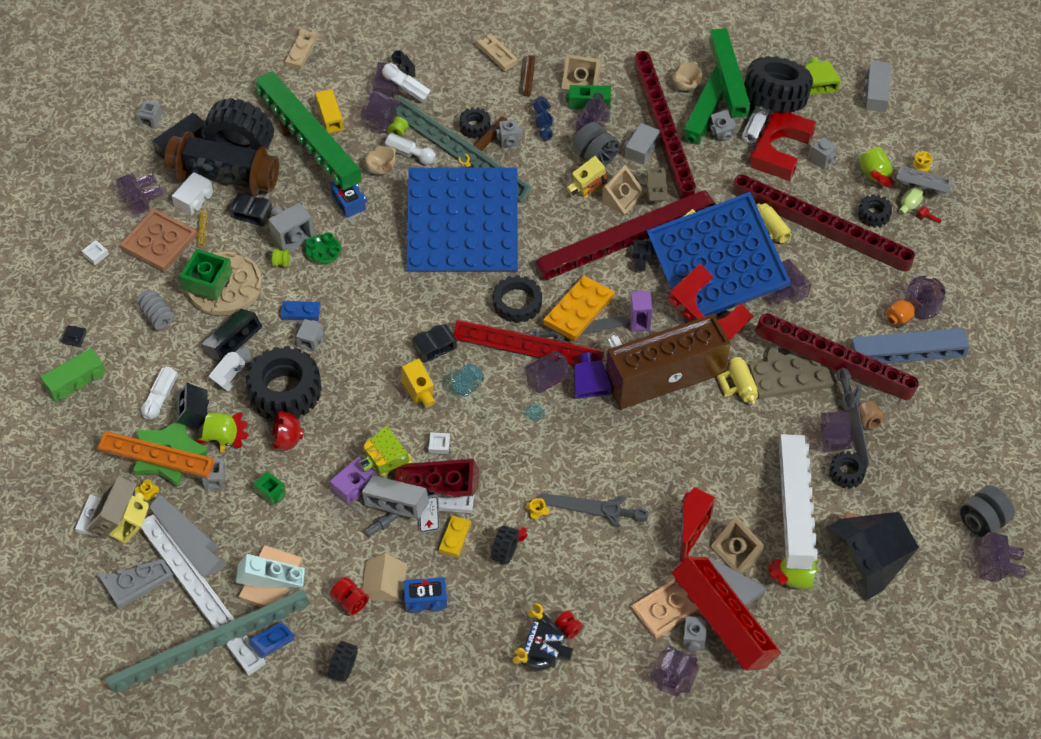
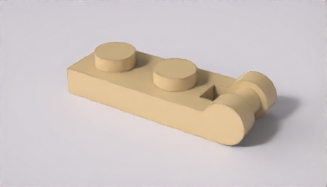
[285,28,318,69]
[475,34,518,72]

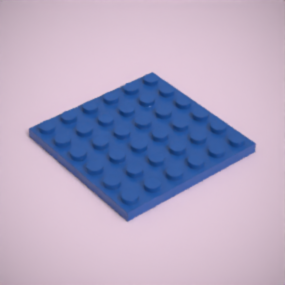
[407,168,518,272]
[647,192,791,323]

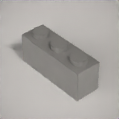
[863,61,891,112]
[362,475,429,519]

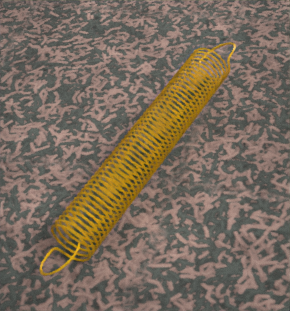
[197,207,207,249]

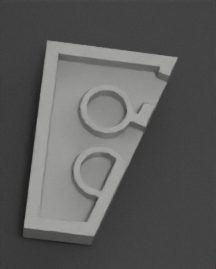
[708,557,767,606]
[98,559,174,609]

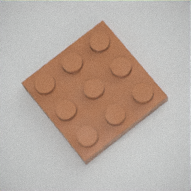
[120,208,198,272]

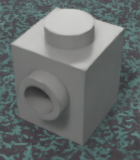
[810,137,838,169]
[296,319,325,352]
[683,616,707,651]

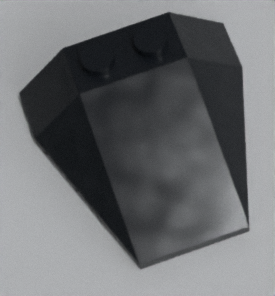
[825,512,919,600]

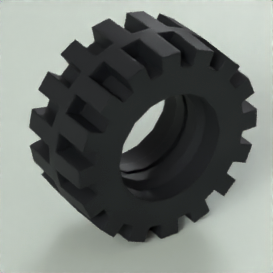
[459,107,491,139]
[858,194,892,228]
[829,451,867,489]
[490,525,520,565]
[328,641,358,682]

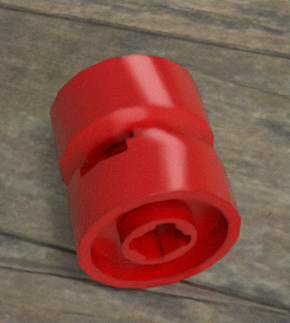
[330,577,369,616]

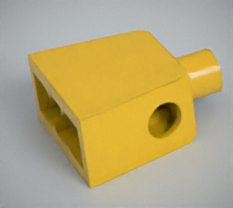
[401,359,435,408]

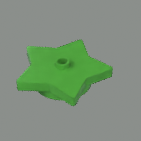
[133,421,208,486]

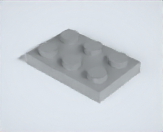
[896,165,953,194]

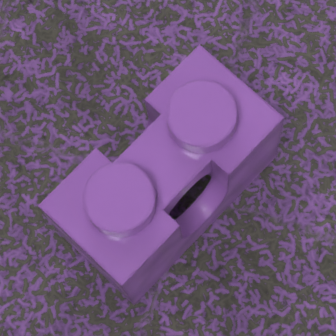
[629,291,652,332]
[330,456,376,505]

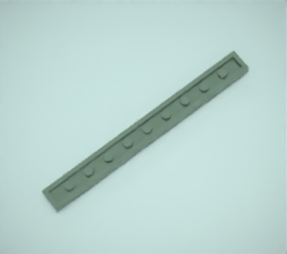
[391,96,533,202]
[106,589,310,692]

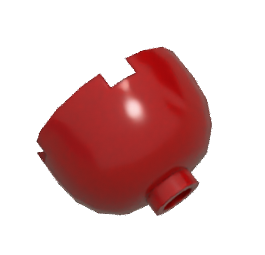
[272,411,304,451]

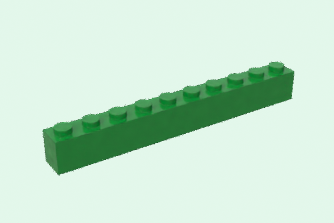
[255,71,362,190]

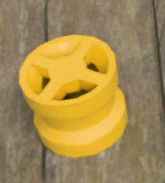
[913,151,933,172]

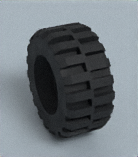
[744,56,813,113]
[202,98,274,150]
[245,346,322,421]

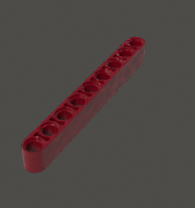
[755,313,919,400]

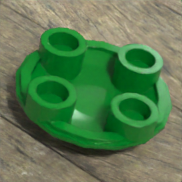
[305,232,342,264]

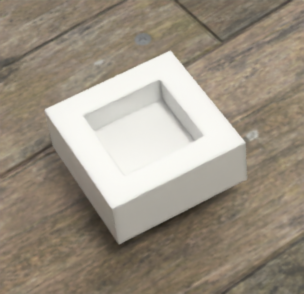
[82,240,109,265]
[429,432,450,454]

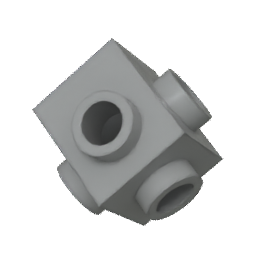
[710,110,737,140]
[496,120,522,148]

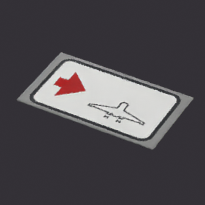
[419,494,440,534]

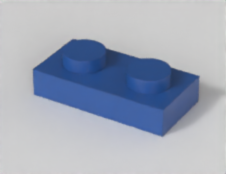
[281,301,321,321]
[249,622,295,658]

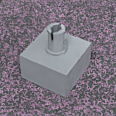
[268,203,314,252]

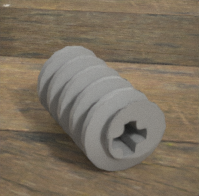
[136,290,175,330]

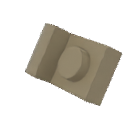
[646,167,667,202]

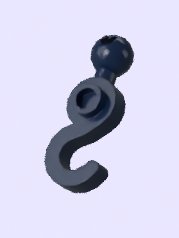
[533,96,553,141]

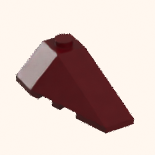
[395,458,479,497]

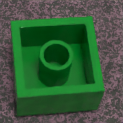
[179,248,233,301]

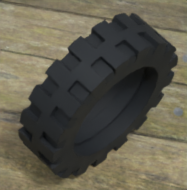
[493,275,542,323]

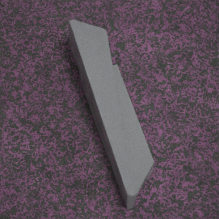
[150,495,226,577]

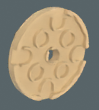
[188,252,262,316]

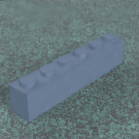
[850,328,970,364]

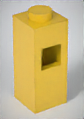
[315,89,344,133]

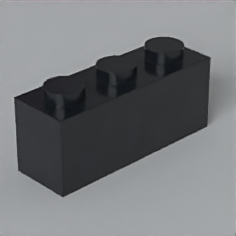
[152,112,205,159]
[202,308,263,362]

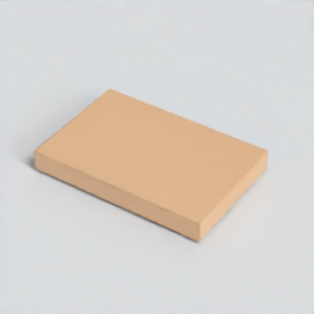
[239,545,303,607]
[631,579,700,639]

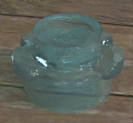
[526,403,545,421]

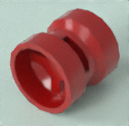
[554,610,584,640]

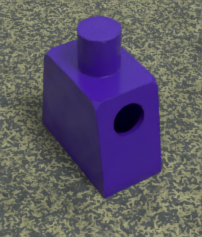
[574,352,612,399]

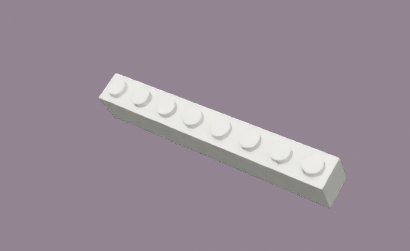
[779,434,817,569]

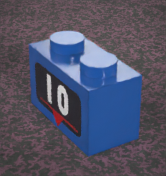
[330,181,367,218]
[404,577,447,613]

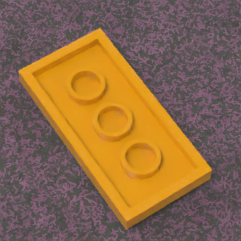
[543,275,615,341]

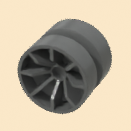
[572,122,620,166]
[959,485,1015,540]

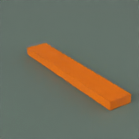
[97,431,215,479]

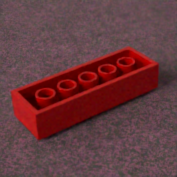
[671,556,782,671]

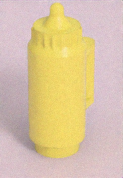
[756,203,792,243]
[717,357,758,404]

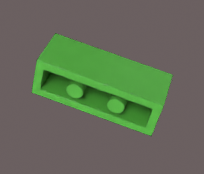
[41,348,106,402]

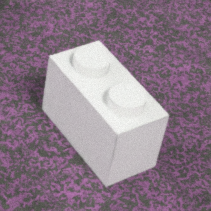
[172,172,213,216]

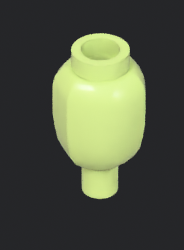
[899,186,923,215]

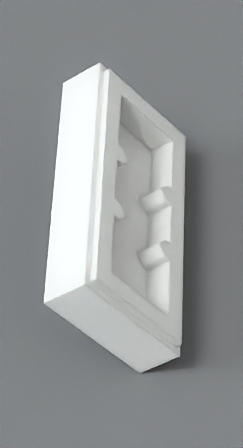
[434,493,474,513]
[75,495,101,536]

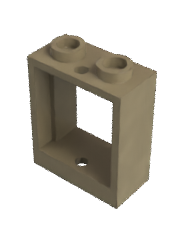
[86,475,136,538]

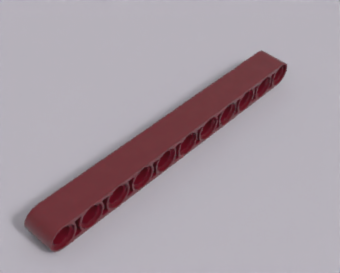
[634,51,696,199]
[732,174,915,272]
[534,190,716,280]

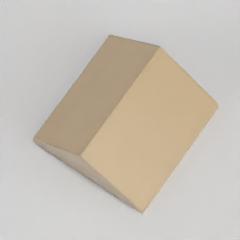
[561,54,601,90]
[602,165,645,215]
[711,517,764,573]
[362,553,407,602]

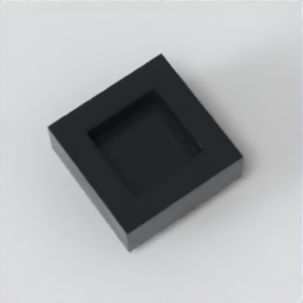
[61,325,87,347]

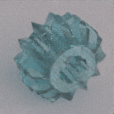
[452,363,484,396]

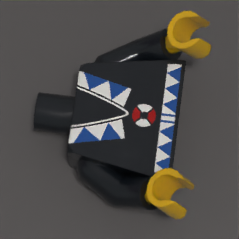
[513,603,574,672]

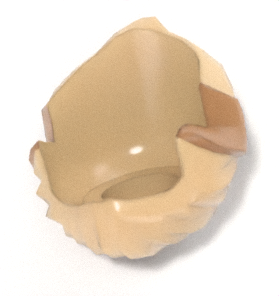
[673,62,702,91]
[365,146,396,175]

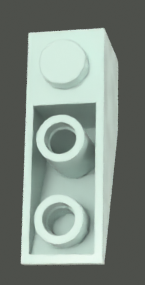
[236,554,305,588]

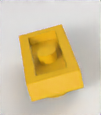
[439,515,471,558]

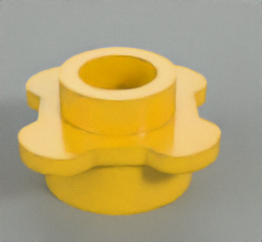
[135,479,159,501]
[526,498,549,520]

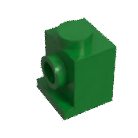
[253,471,286,505]

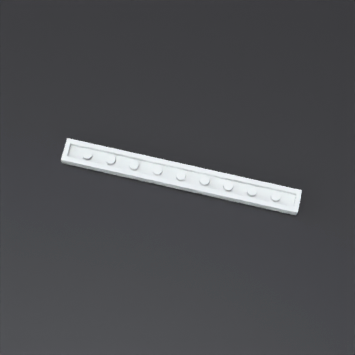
[140,514,266,676]

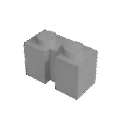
[624,123,660,165]

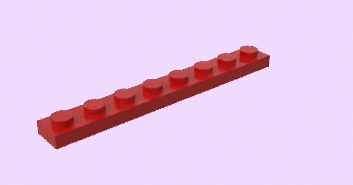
[454,319,605,365]

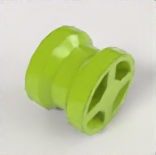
[387,116,409,137]
[272,248,290,268]

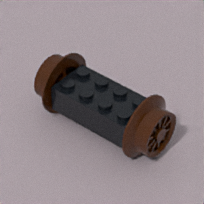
[164,131,279,196]

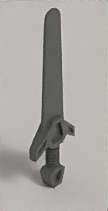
[526,316,630,342]
[835,368,870,467]
[537,494,648,527]

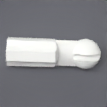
[382,63,430,103]
[742,105,772,144]
[385,133,436,165]
[141,366,178,420]

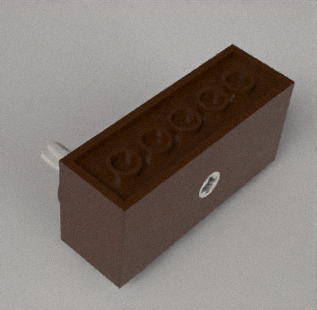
[606,314,731,410]

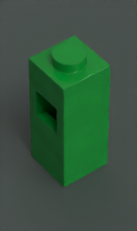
[566,85,611,110]

